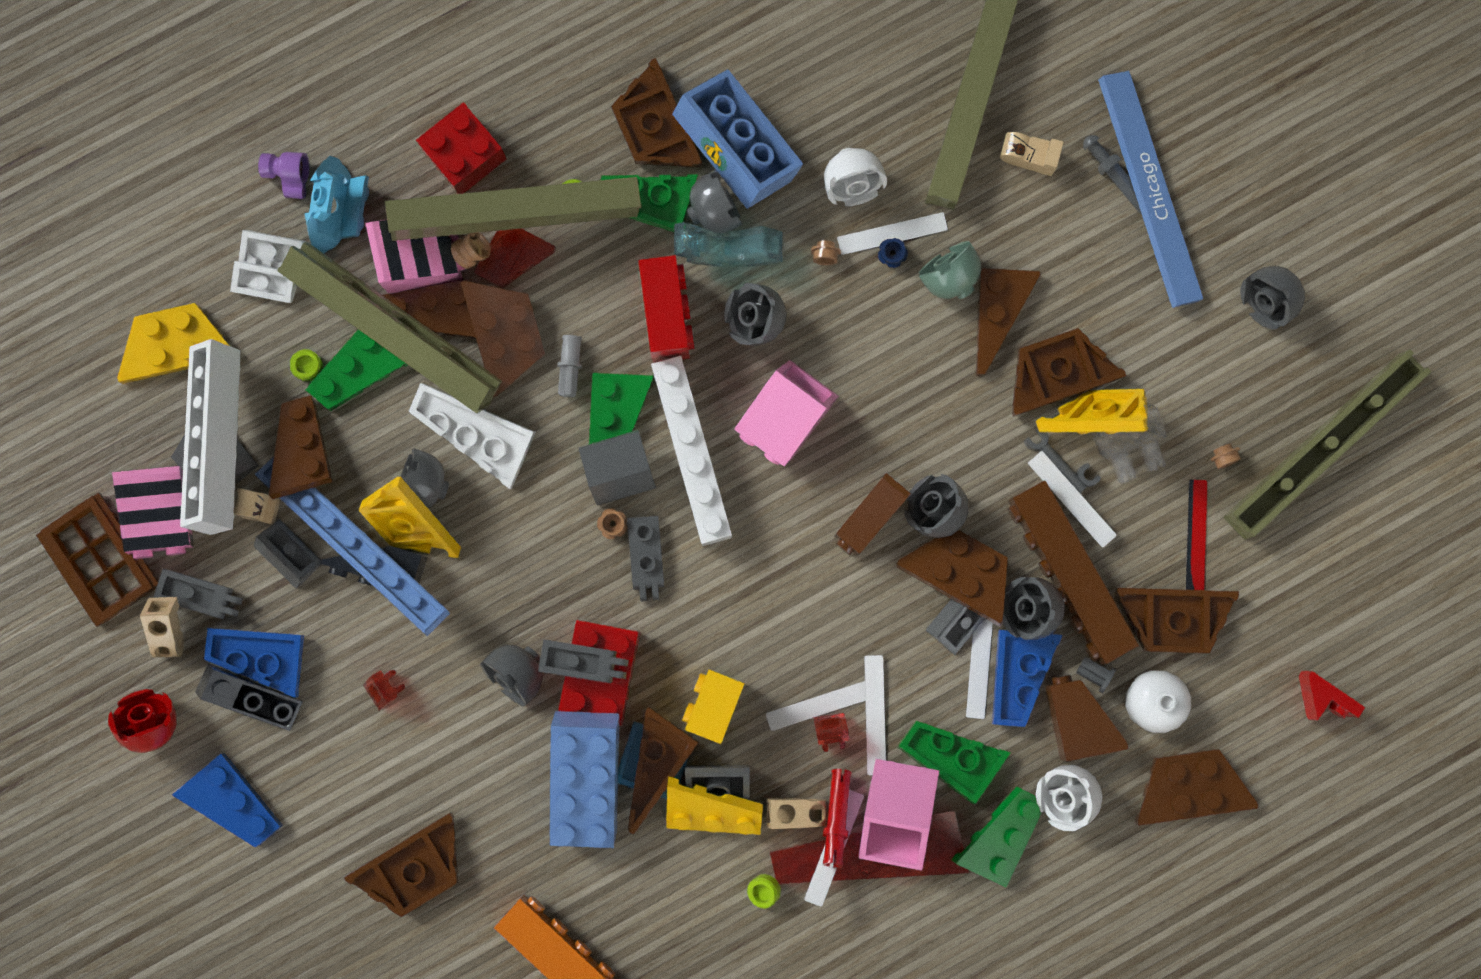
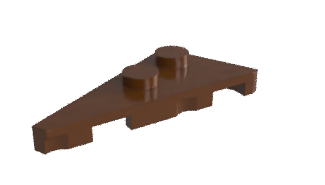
[976,268,1040,376]
[628,707,698,835]

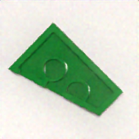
[600,174,698,234]
[305,329,408,411]
[589,373,655,444]
[897,721,1011,804]
[951,786,1042,888]

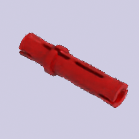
[823,769,852,868]

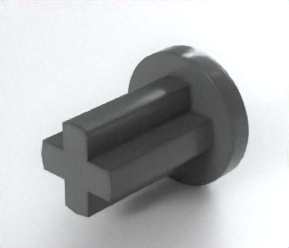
[1076,657,1117,694]

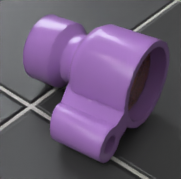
[258,152,309,199]

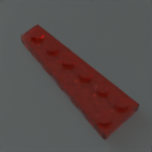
[769,810,969,884]

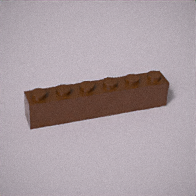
[1007,480,1139,664]

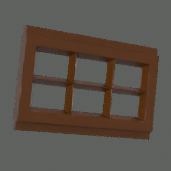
[36,493,159,627]

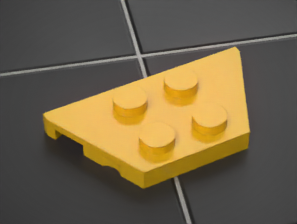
[117,303,230,384]
[1036,389,1148,434]
[359,476,461,558]

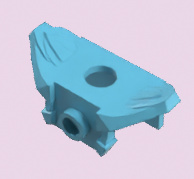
[304,155,369,254]

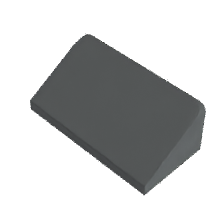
[254,519,322,588]
[926,599,985,655]

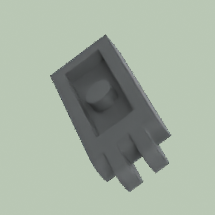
[627,516,665,602]
[153,569,243,619]
[538,639,629,683]

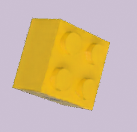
[682,669,745,744]

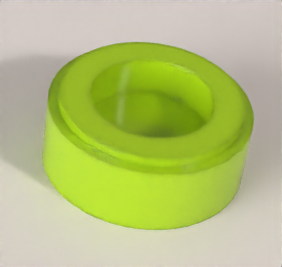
[290,349,323,381]
[747,874,781,909]

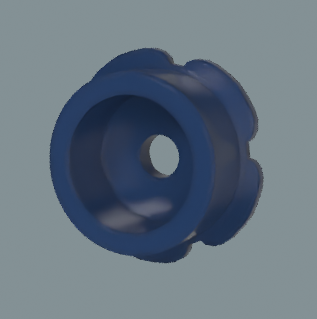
[878,238,908,268]

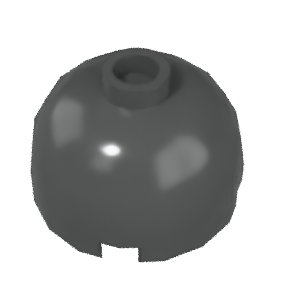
[687,170,743,233]
[1240,266,1305,329]
[724,283,787,346]
[401,448,449,509]
[904,474,969,538]
[1003,577,1065,640]
[480,645,543,706]

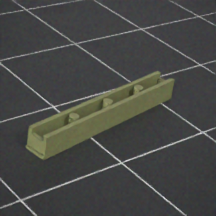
[925,0,1018,210]
[385,177,641,241]
[277,242,502,414]
[1223,349,1431,540]

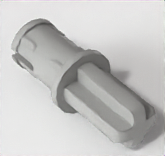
[557,335,582,398]

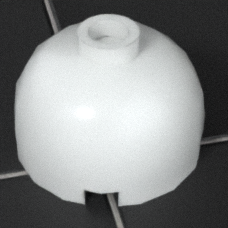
[824,148,887,206]
[1125,670,1191,733]
[1036,765,1102,831]

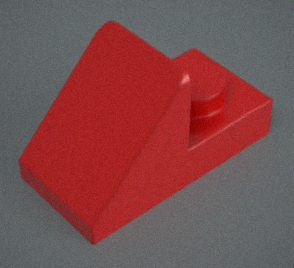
[1299,671,1366,720]

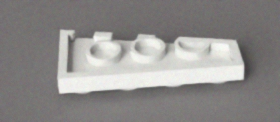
[409,383,536,489]

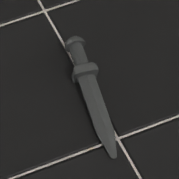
[1083,135,1142,215]

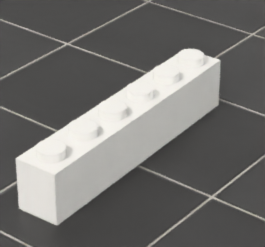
[180,339,240,535]
[651,356,732,546]

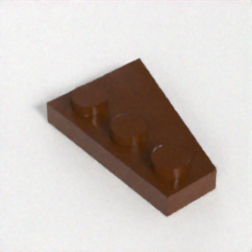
[382,279,476,339]
[269,395,333,500]

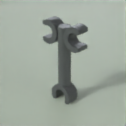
[1024,429,1101,493]

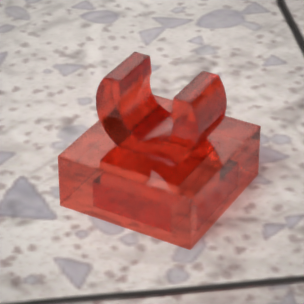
[363,670,405,711]
[813,713,850,752]

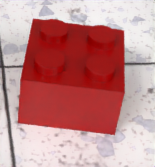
[416,102,507,194]

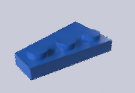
[204,628,304,698]
[992,630,1062,727]
[172,753,283,848]

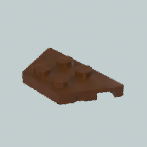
[611,58,702,168]
[460,281,545,397]
[1012,328,1127,417]
[896,530,1008,627]
[1116,588,1239,653]
[1135,749,1259,826]
[344,812,458,917]

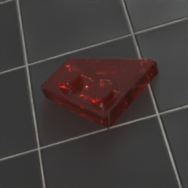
[474,228,556,289]

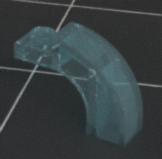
[674,222,783,267]

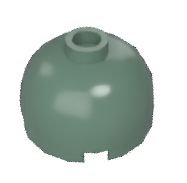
[919,241,982,299]

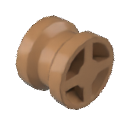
[451,232,491,269]

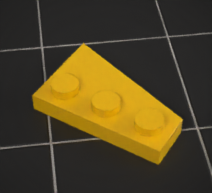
[666,776,763,835]

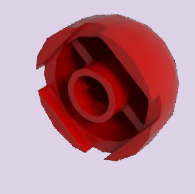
[108,689,177,753]

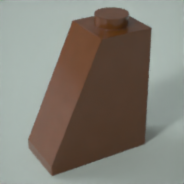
[834,473,911,556]
[1045,675,1129,762]

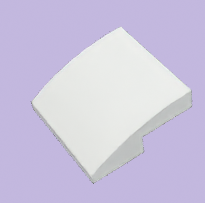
[230,230,306,303]

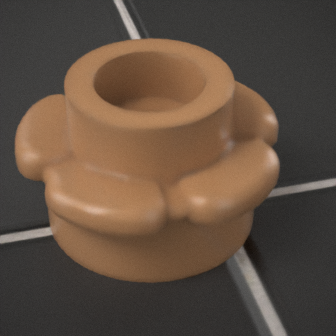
[811,240,841,265]
[1211,443,1241,469]
[597,508,627,539]

